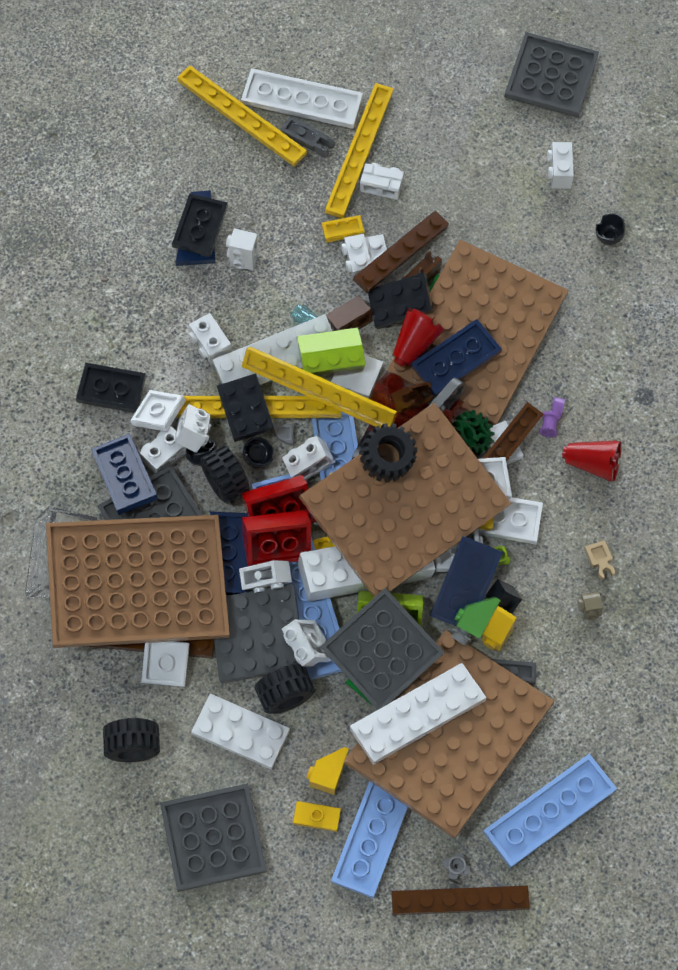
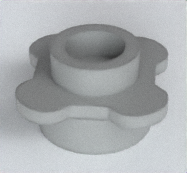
[452,628,472,646]
[443,853,470,880]

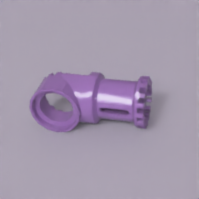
[539,397,565,438]

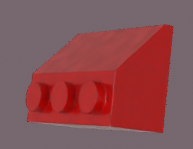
[241,475,317,523]
[242,510,311,566]

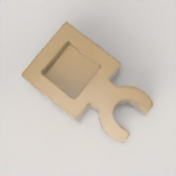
[584,540,615,580]

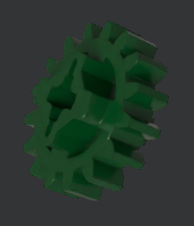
[452,410,495,455]

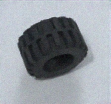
[360,423,417,482]
[201,445,250,504]
[254,664,316,714]
[103,718,160,762]

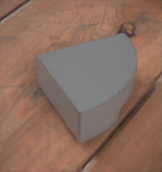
[273,423,294,446]

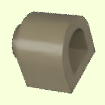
[577,591,603,620]

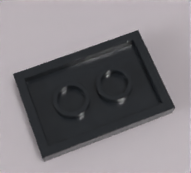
[172,193,228,257]
[368,272,434,329]
[76,362,146,413]
[217,373,274,442]

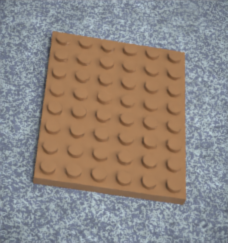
[386,240,568,425]
[299,403,511,598]
[46,515,229,648]
[344,630,554,839]

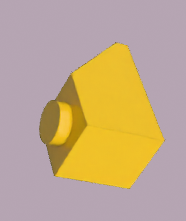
[481,606,517,652]
[306,747,349,795]

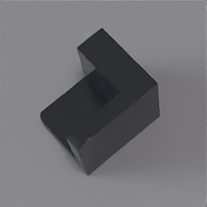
[486,579,522,614]

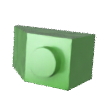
[454,597,500,639]

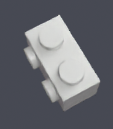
[547,142,574,189]
[226,228,258,271]
[188,313,232,364]
[174,404,211,453]
[140,426,186,474]
[282,435,335,481]
[239,560,292,593]

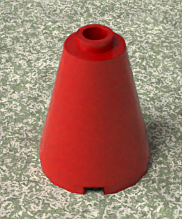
[392,308,444,367]
[562,440,622,482]

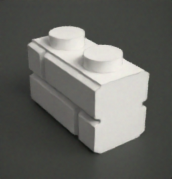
[360,163,404,200]

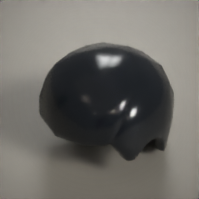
[595,213,626,245]
[243,437,274,468]
[186,440,217,466]

